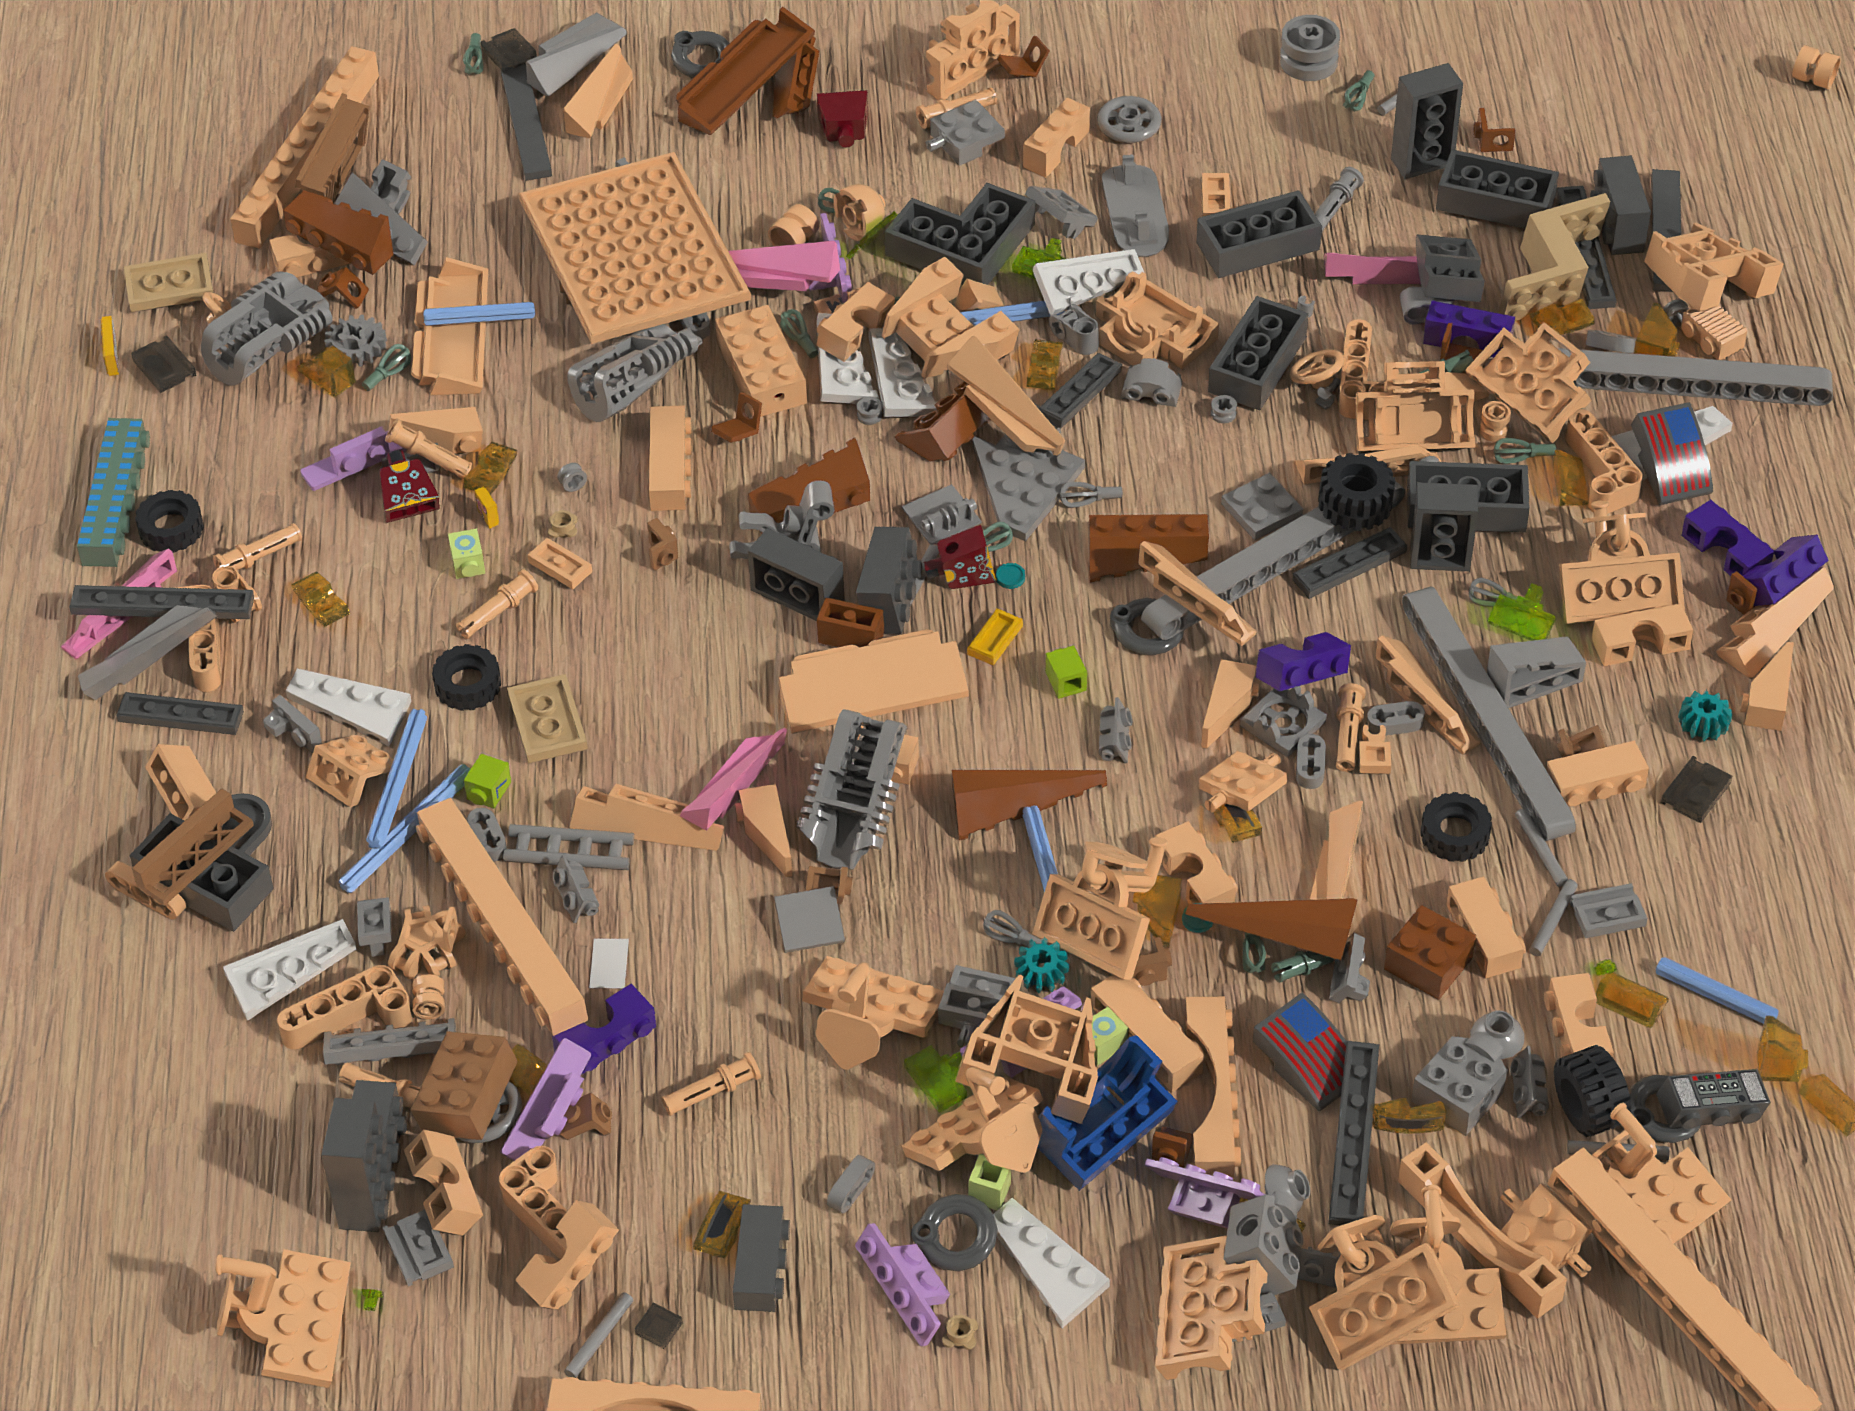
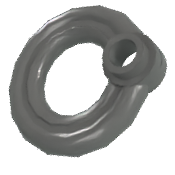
[671,30,730,78]
[1110,598,1184,655]
[1629,1075,1701,1143]
[911,1194,998,1272]

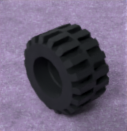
[1318,453,1396,531]
[1554,1045,1631,1137]

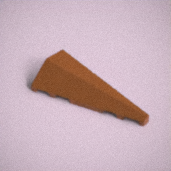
[952,770,1107,840]
[1185,898,1358,960]

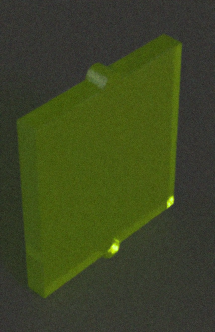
[846,211,898,260]

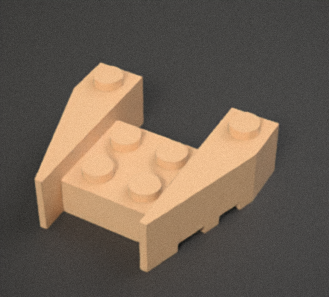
[1644,223,1784,311]
[881,257,1020,378]
[955,975,1098,1124]

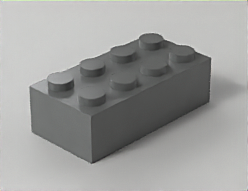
[1391,63,1463,179]
[1436,149,1559,229]
[1196,190,1322,278]
[1208,296,1308,410]
[1407,461,1530,533]

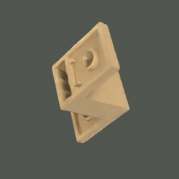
[1498,193,1610,321]

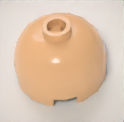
[833,184,885,241]

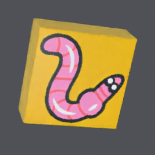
[474,486,499,529]

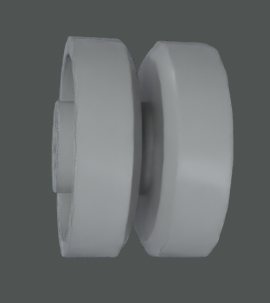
[1280,15,1340,81]

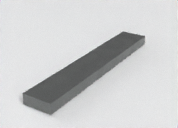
[501,64,552,181]
[1651,169,1681,292]
[1556,186,1617,309]
[69,585,254,619]
[1328,1041,1380,1226]

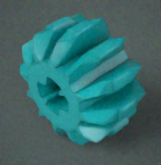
[1678,689,1732,742]
[1014,937,1069,993]

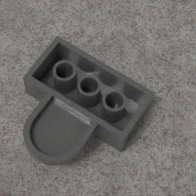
[129,793,274,932]

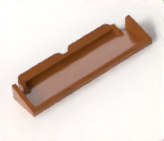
[676,7,815,136]

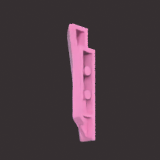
[728,241,840,291]
[1324,253,1421,284]
[61,549,177,659]
[680,728,787,831]

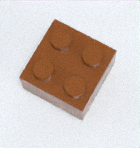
[1384,905,1476,1000]

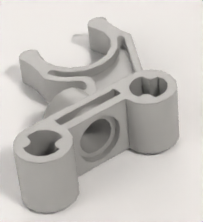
[729,480,834,559]

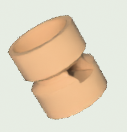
[1792,45,1841,89]
[768,204,819,246]

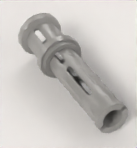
[1315,167,1364,233]

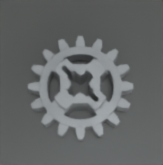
[324,315,387,367]

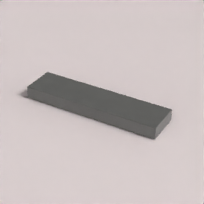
[1039,353,1122,428]
[1292,527,1408,599]
[116,692,244,735]

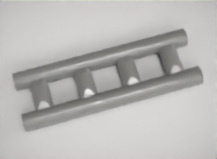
[503,824,634,870]

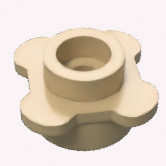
[548,510,578,538]
[942,1315,978,1350]

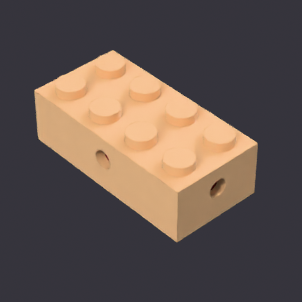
[715,305,807,417]

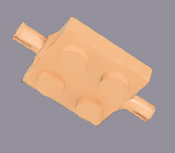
[1199,751,1287,812]
[1500,1184,1593,1277]

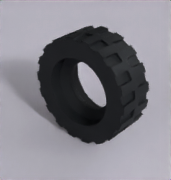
[135,490,204,553]
[432,644,501,711]
[1421,792,1492,862]

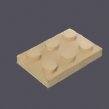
[124,253,214,312]
[507,674,588,763]

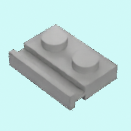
[1570,883,1648,938]
[382,1210,454,1287]

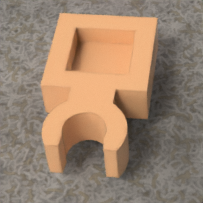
[1359,725,1391,774]

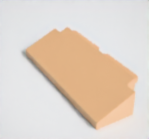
[411,257,488,395]
[779,629,969,733]

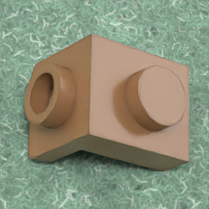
[647,517,678,570]
[1557,725,1607,758]
[805,866,853,905]
[1133,937,1172,986]
[560,1093,612,1140]

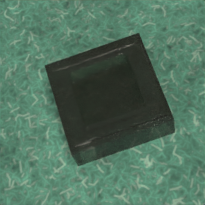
[635,1302,683,1349]

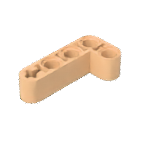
[1338,319,1384,420]
[1565,409,1642,514]
[176,585,221,692]
[277,965,412,1049]
[499,1146,594,1266]

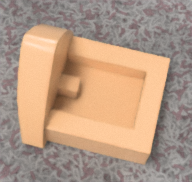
[955,278,1004,312]

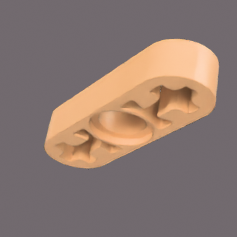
[105,861,186,920]

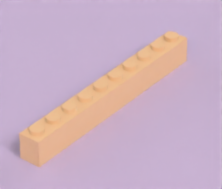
[230,46,379,249]
[416,797,588,1036]
[1547,1147,1822,1411]

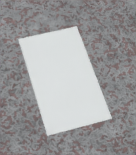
[589,939,629,988]

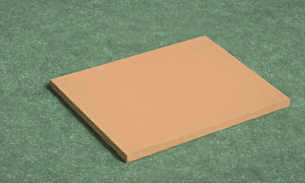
[519,152,751,344]

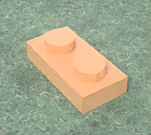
[528,538,592,590]

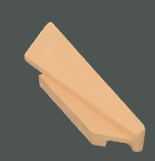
[563,44,633,139]
[947,335,1065,456]
[1295,445,1441,485]
[1139,541,1257,646]
[1716,566,1834,678]
[1376,635,1480,755]
[570,784,724,851]
[1310,801,1363,900]

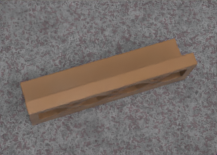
[132,788,254,906]

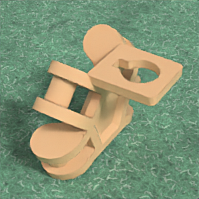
[388,905,466,979]

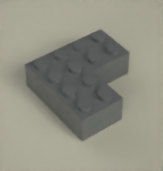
[885,183,1035,285]
[321,1080,407,1232]

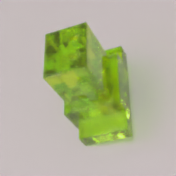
[1594,959,1617,976]
[362,1289,384,1311]

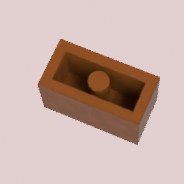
[817,598,884,647]

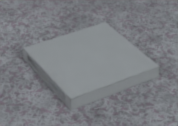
[774,886,845,953]

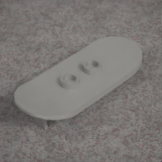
[1102,154,1169,257]

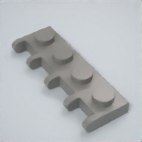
[323,1018,456,1065]

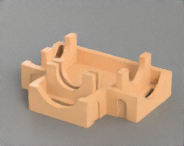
[926,0,1020,100]
[1096,271,1219,369]
[1465,322,1592,444]
[1355,361,1475,451]
[1155,1235,1268,1380]

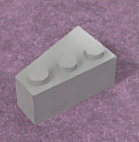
[1487,637,1586,709]

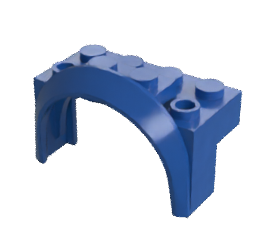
[1037,1035,1178,1191]

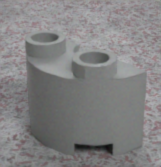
[371,159,411,214]
[1120,358,1182,407]

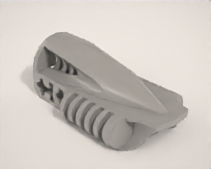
[201,271,333,386]
[567,324,703,422]
[796,709,908,870]

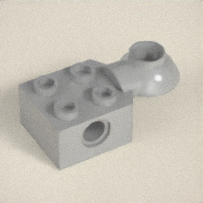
[1411,1010,1524,1136]
[1224,1164,1310,1296]

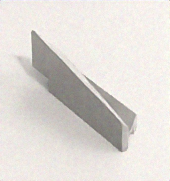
[526,12,627,96]
[78,605,217,700]

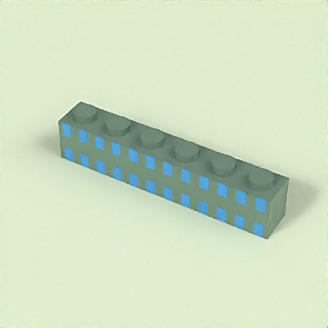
[77,418,150,567]

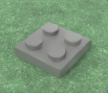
[1221,473,1303,540]

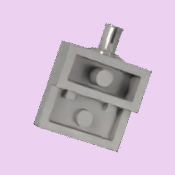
[926,99,1005,166]
[938,965,1016,1048]

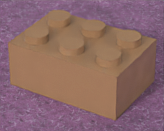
[410,1031,518,1140]

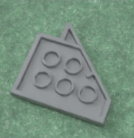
[972,434,1085,542]

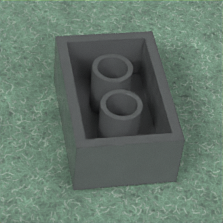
[1590,155,1651,255]
[1410,482,1478,572]
[856,527,922,634]
[748,528,845,621]

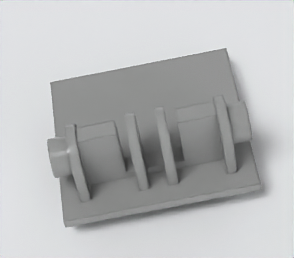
[901,484,982,545]

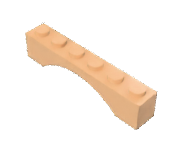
[1185,996,1241,1180]
[1398,1142,1567,1319]
[547,1377,762,1411]

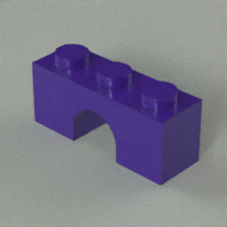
[1423,301,1515,358]
[1681,499,1774,576]
[1743,534,1829,606]
[1256,632,1351,691]
[552,983,656,1075]

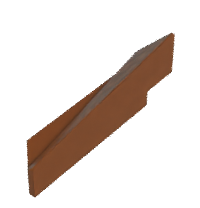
[773,36,820,118]

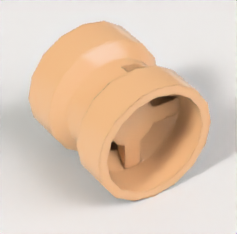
[1479,401,1511,442]
[412,974,445,1019]

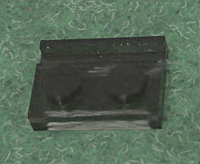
[480,28,537,72]
[131,335,196,393]
[1661,756,1733,823]

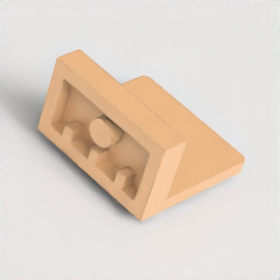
[306,735,394,807]

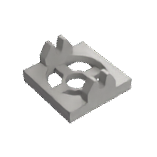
[1025,186,1098,239]
[1240,686,1327,757]

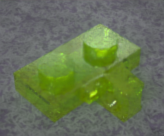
[1012,238,1066,279]
[1487,583,1556,641]
[904,1045,967,1113]

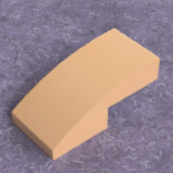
[1202,173,1230,216]

